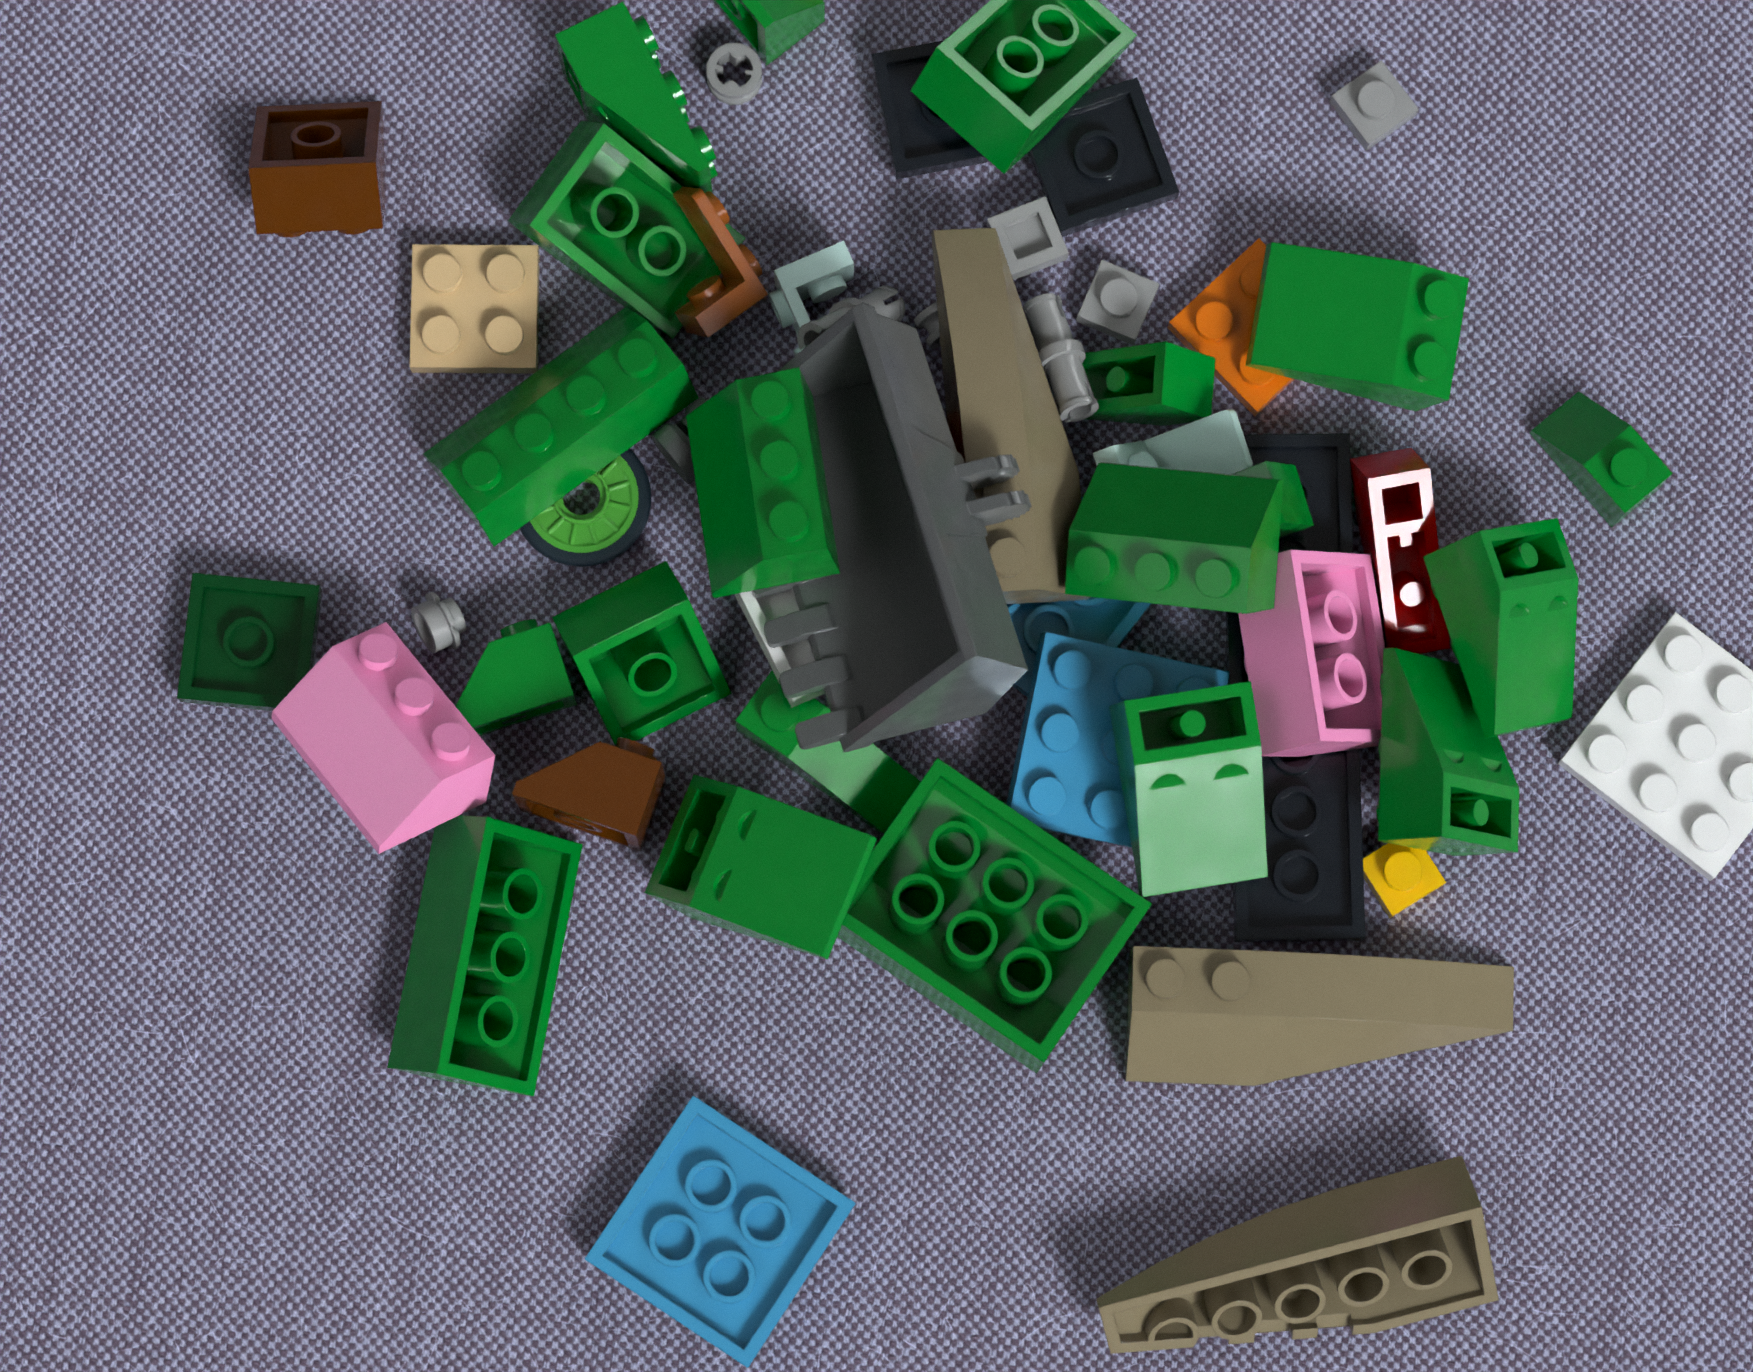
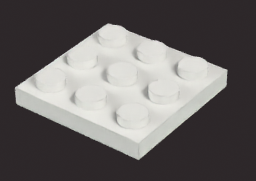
[1557,612,1753,881]

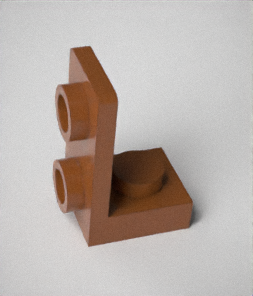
[673,186,768,338]

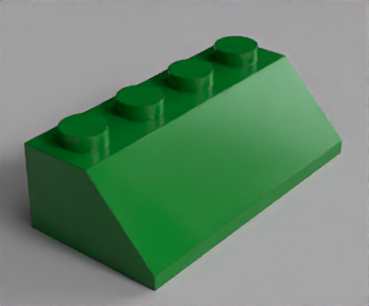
[423,307,699,547]
[387,815,583,1096]

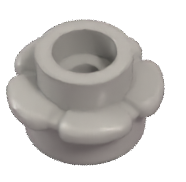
[411,592,466,653]

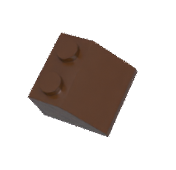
[248,101,386,238]
[512,737,666,852]

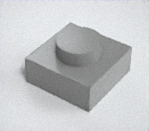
[1329,60,1419,151]
[986,196,1069,280]
[1076,260,1159,346]

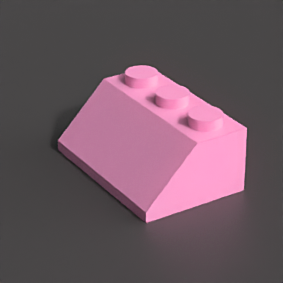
[1238,550,1385,757]
[272,622,495,854]

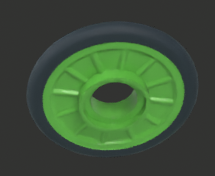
[519,448,652,567]

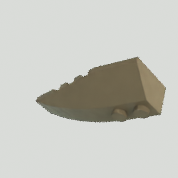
[931,228,1090,604]
[1125,946,1514,1086]
[1096,1156,1499,1354]

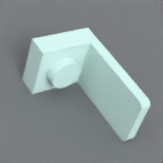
[768,241,854,356]
[1093,409,1253,474]

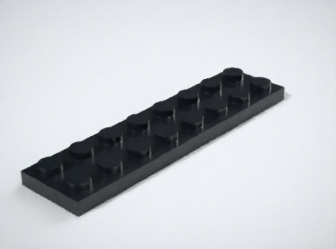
[1226,433,1365,943]

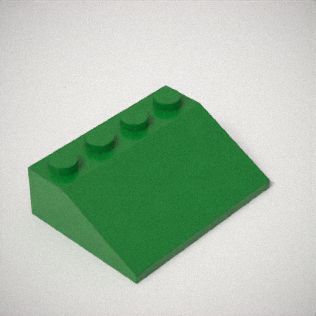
[837,758,1152,1074]

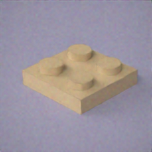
[410,244,540,374]

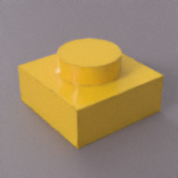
[1363,843,1446,918]

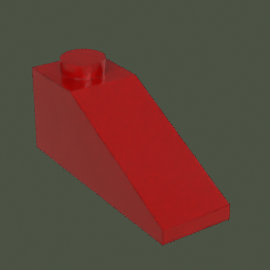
[1350,447,1450,654]

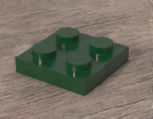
[177,573,322,711]

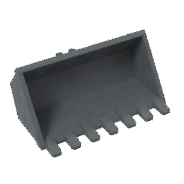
[752,302,1032,753]

